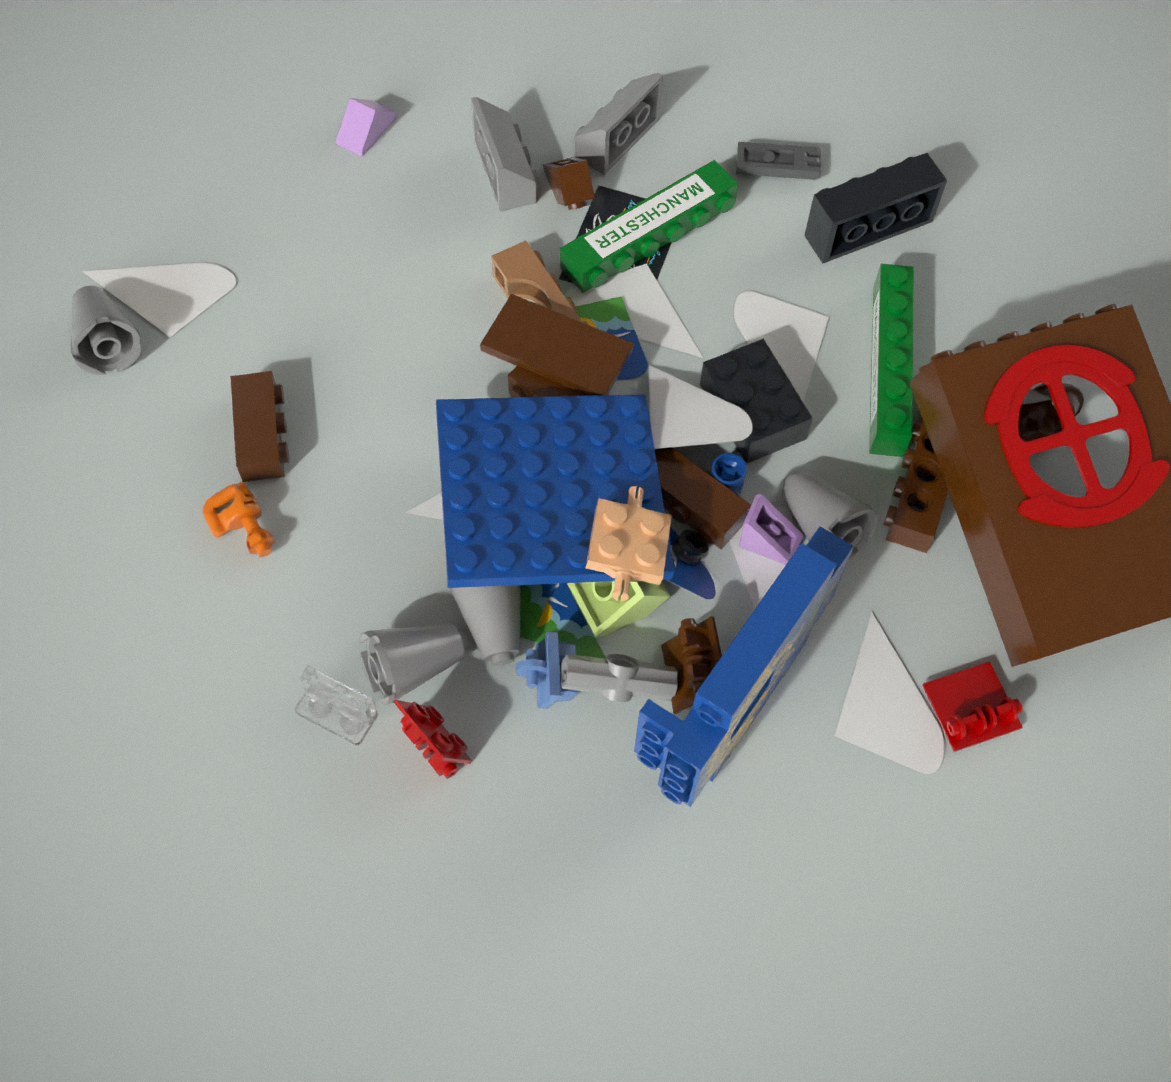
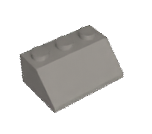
[574,73,663,175]
[471,97,540,212]

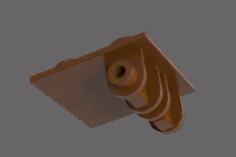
[661,616,722,714]

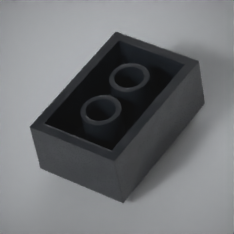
[700,338,813,464]

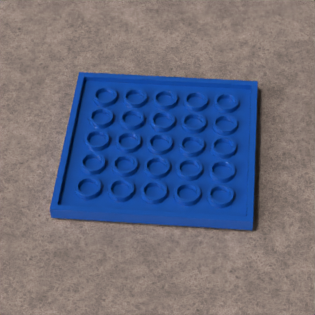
[436,394,674,588]

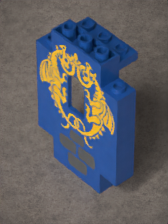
[634,526,854,807]

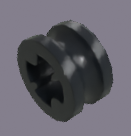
[672,529,709,565]

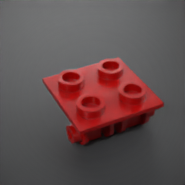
[922,661,1023,752]
[394,700,473,779]

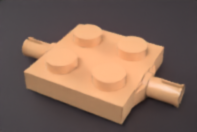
[586,486,671,601]

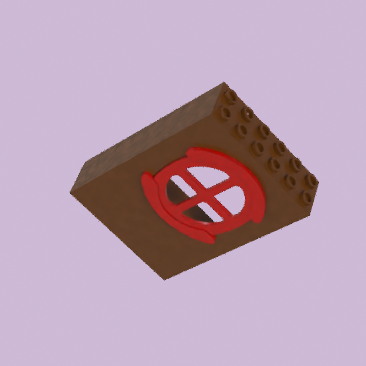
[909,304,1171,667]

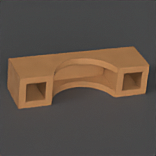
[491,240,589,325]

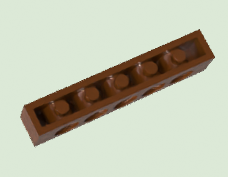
[883,411,948,553]

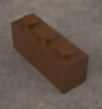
[230,371,289,482]

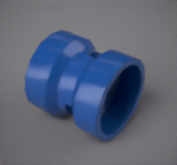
[711,453,747,496]

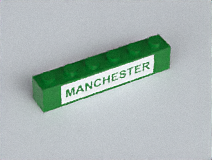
[560,160,738,293]
[869,263,914,457]

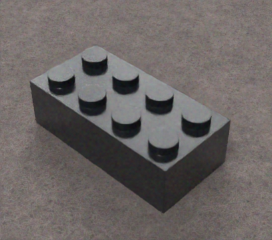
[804,153,947,264]

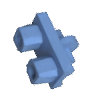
[515,631,577,709]

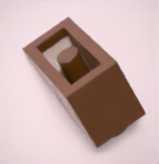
[543,157,595,210]

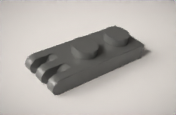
[736,142,821,180]

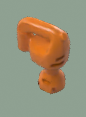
[203,482,275,557]

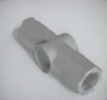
[560,653,678,702]

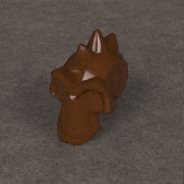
[1018,383,1084,442]

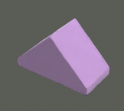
[336,98,397,157]
[739,494,804,565]

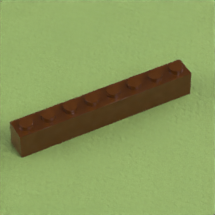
[508,366,751,550]

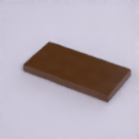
[480,294,634,396]

